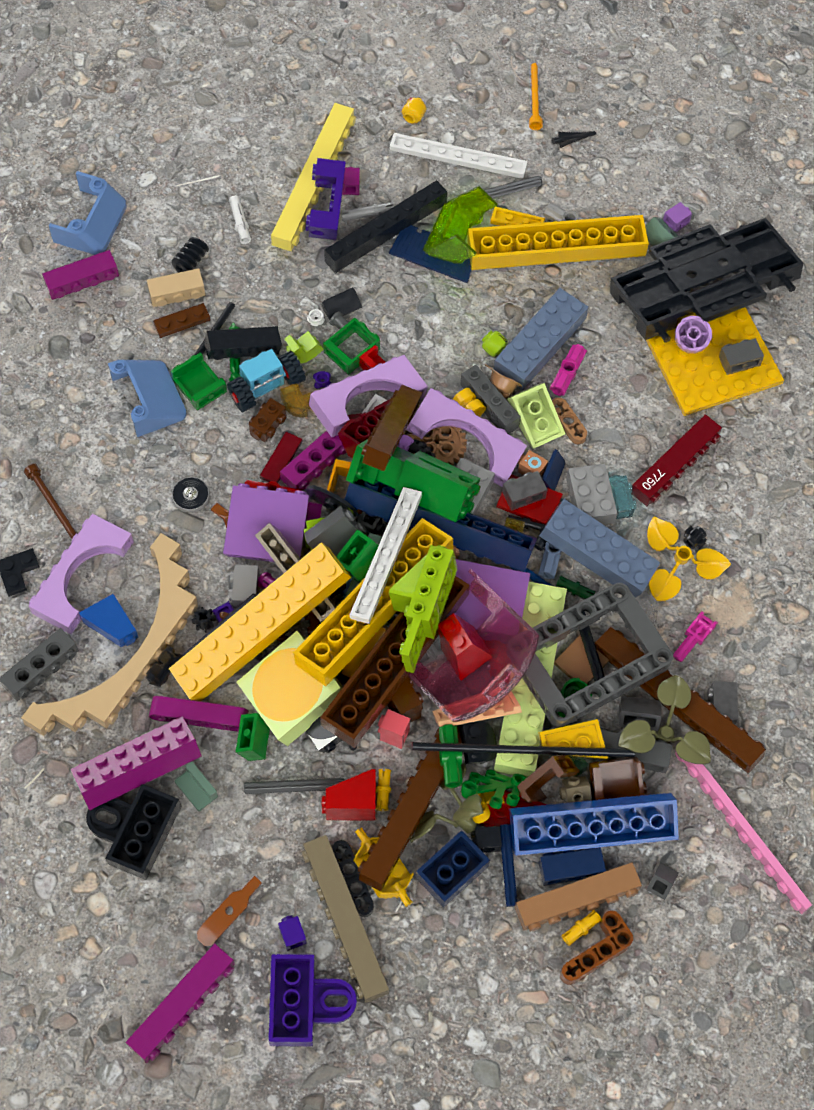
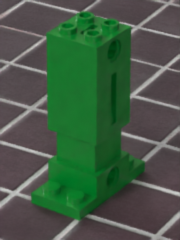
[346,439,481,522]

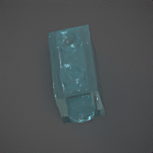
[609,475,637,519]

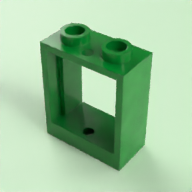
[323,318,380,375]

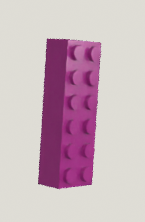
[70,717,202,810]

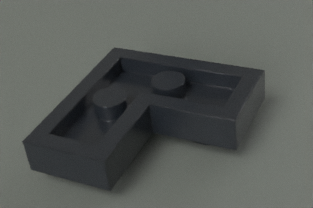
[0,548,40,597]

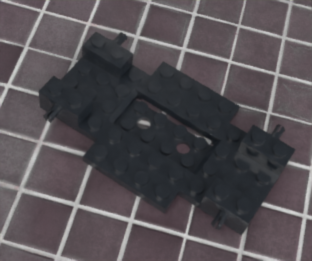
[610,217,804,343]

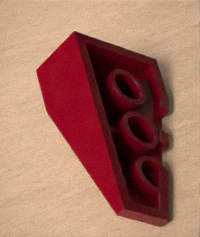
[338,399,390,459]

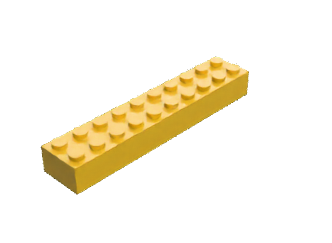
[467,215,649,270]
[293,518,454,686]
[169,542,352,702]

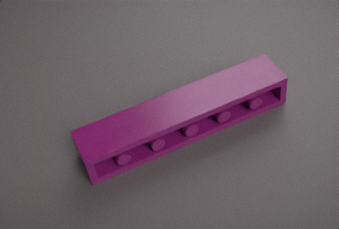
[125,943,235,1063]

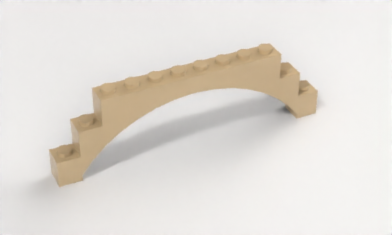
[21,533,198,736]

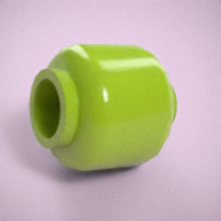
[481,330,508,357]

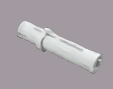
[229,195,251,244]

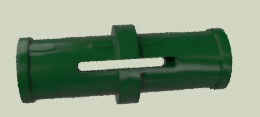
[556,575,596,599]

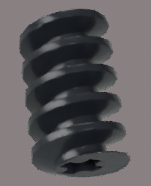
[171,237,209,273]

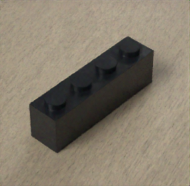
[204,326,282,360]

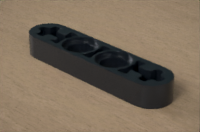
[332,840,374,917]

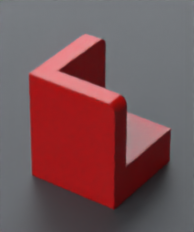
[359,345,386,370]

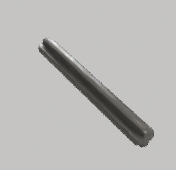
[244,778,345,794]

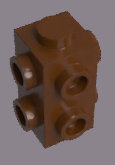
[249,398,287,442]

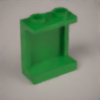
[171,353,227,411]

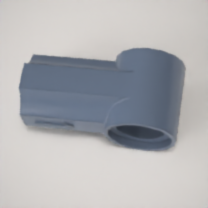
[538,542,562,580]

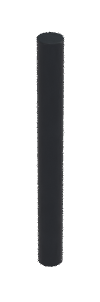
[194,302,235,355]

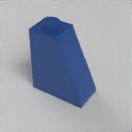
[79,594,138,647]

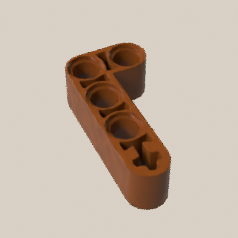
[560,910,633,985]

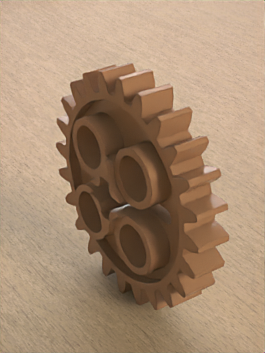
[407,426,467,466]

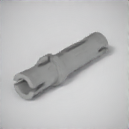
[341,202,394,222]

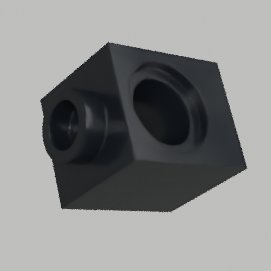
[471,826,502,853]

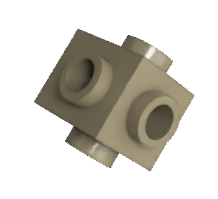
[559,776,591,803]

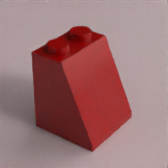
[438,613,493,681]
[322,769,376,821]

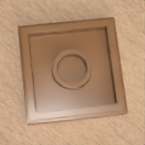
[554,635,609,685]

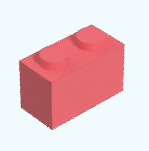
[378,709,410,749]

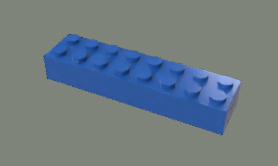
[509,793,679,856]

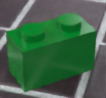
[235,713,270,761]

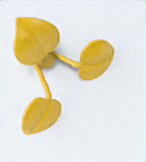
[647,517,731,601]

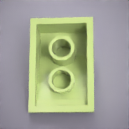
[506,383,565,449]

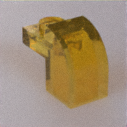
[280,383,313,417]

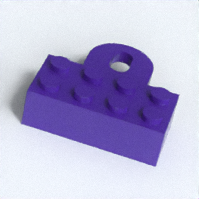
[269,954,357,1046]

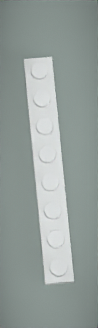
[390,133,527,179]
[350,487,422,624]

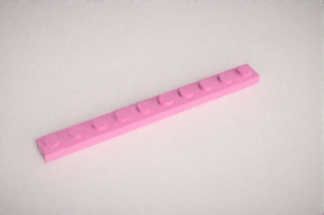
[675,750,812,914]

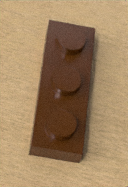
[153,303,211,338]

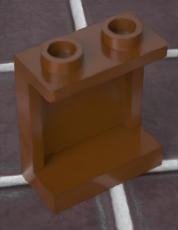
[517,755,580,803]
[589,756,647,800]

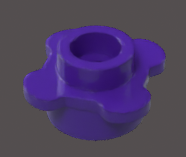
[313,371,332,389]

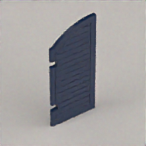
[389,225,471,283]

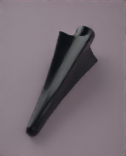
[552,131,596,148]

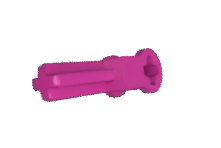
[673,611,718,662]

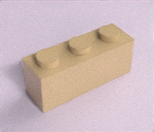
[147,268,205,307]

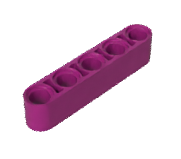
[149,696,249,732]

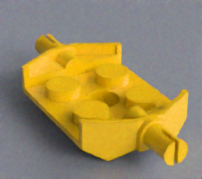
[354,827,414,907]

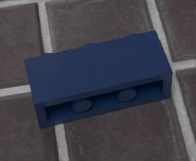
[538,847,606,886]

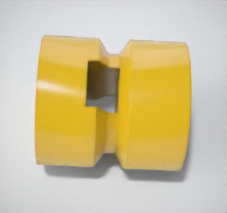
[452,388,486,417]

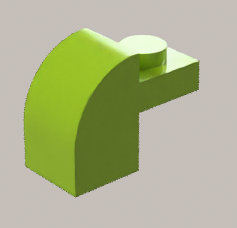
[284,331,323,364]

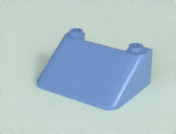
[108,360,187,437]

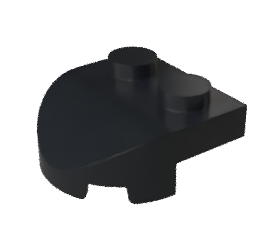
[459,722,497,764]

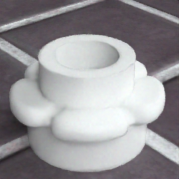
[307,309,325,326]

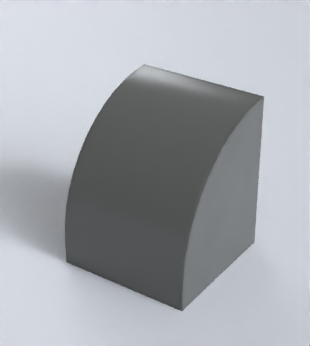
[647,863,679,900]

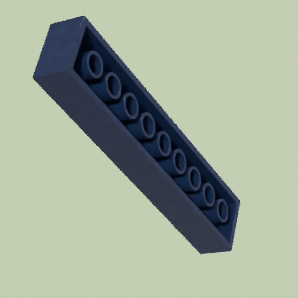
[344,479,537,572]

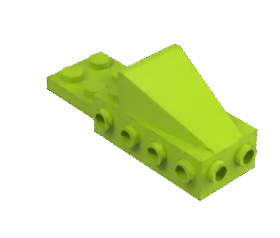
[389,545,458,673]

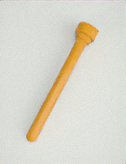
[529,63,543,130]

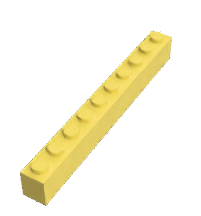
[271,103,356,252]

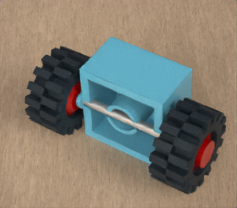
[227,349,306,413]

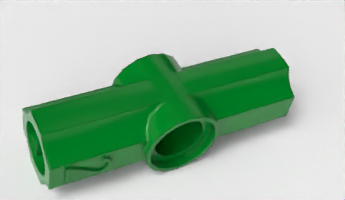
[439,724,463,788]

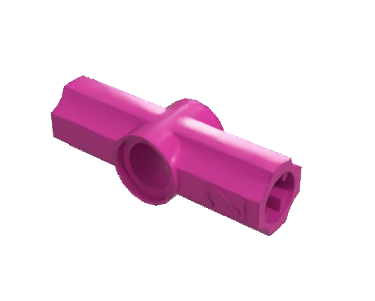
[550,344,587,396]

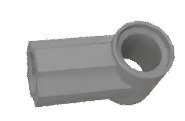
[544,203,578,222]

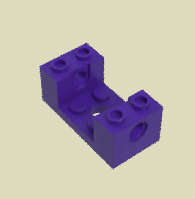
[306,158,346,241]

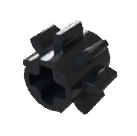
[683,526,707,549]
[191,607,216,633]

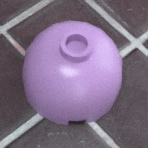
[675,316,712,354]

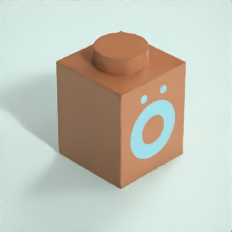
[517,450,548,477]

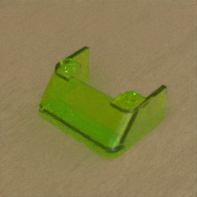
[423,186,498,264]

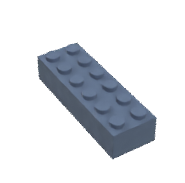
[494,288,589,391]
[539,499,661,599]

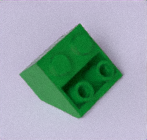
[336,530,379,583]

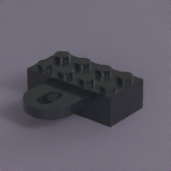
[86,784,182,880]

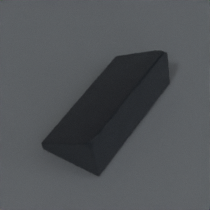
[322,288,362,320]

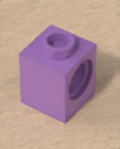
[663,202,692,232]

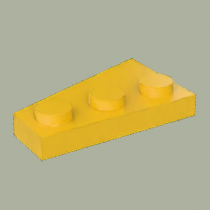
[538,719,608,759]

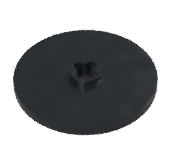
[305,485,358,518]

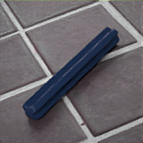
[500,824,517,907]

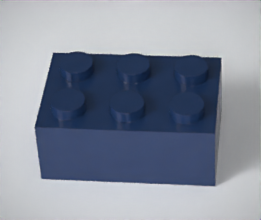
[415,830,490,908]

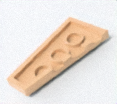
[432,685,522,727]

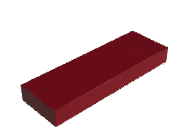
[259,432,303,483]

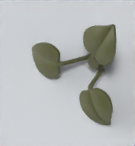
[618,675,711,764]
[410,763,483,843]

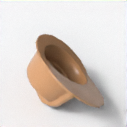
[485,364,522,398]

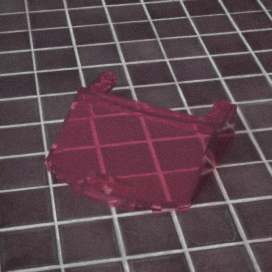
[409,569,539,722]

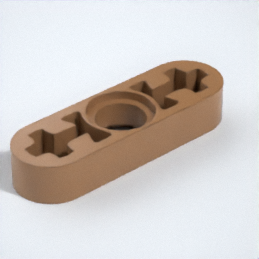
[552,398,587,445]

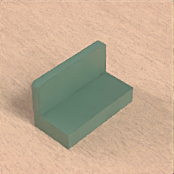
[645,217,679,246]
[175,761,218,811]

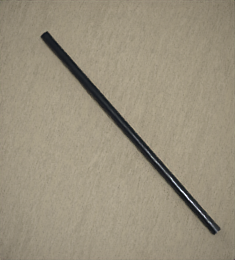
[412,742,635,757]

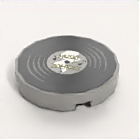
[172,477,210,513]

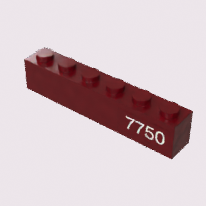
[630,414,722,507]

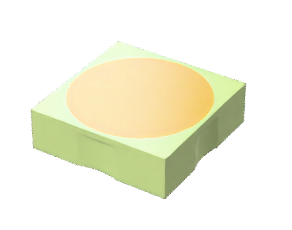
[237,631,343,746]

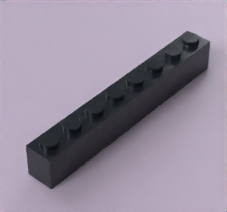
[324,180,448,273]

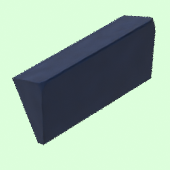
[542,449,566,491]

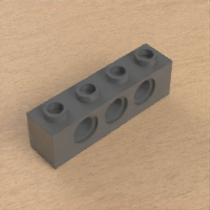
[460,365,521,434]
[0,628,79,701]

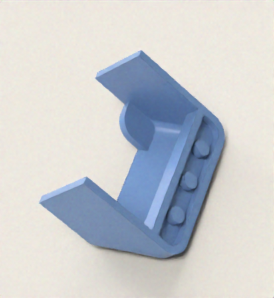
[49,171,127,255]

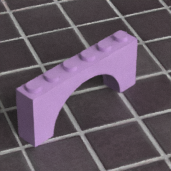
[309,355,428,437]
[406,388,527,487]
[29,514,134,634]

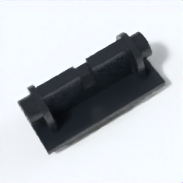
[146,646,183,687]

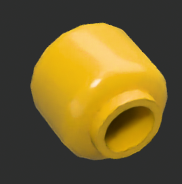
[402,97,427,123]

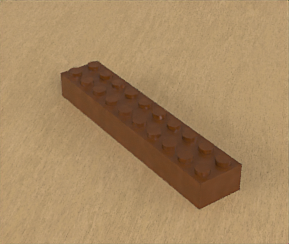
[320,576,470,748]

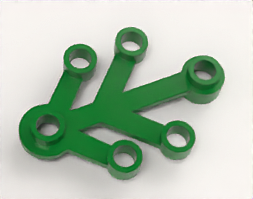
[461,770,527,809]

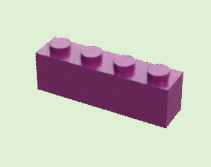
[42,250,119,300]

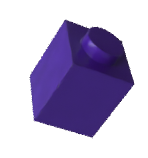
[278,915,307,951]

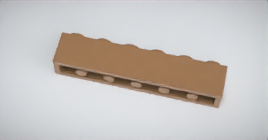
[515,862,642,932]

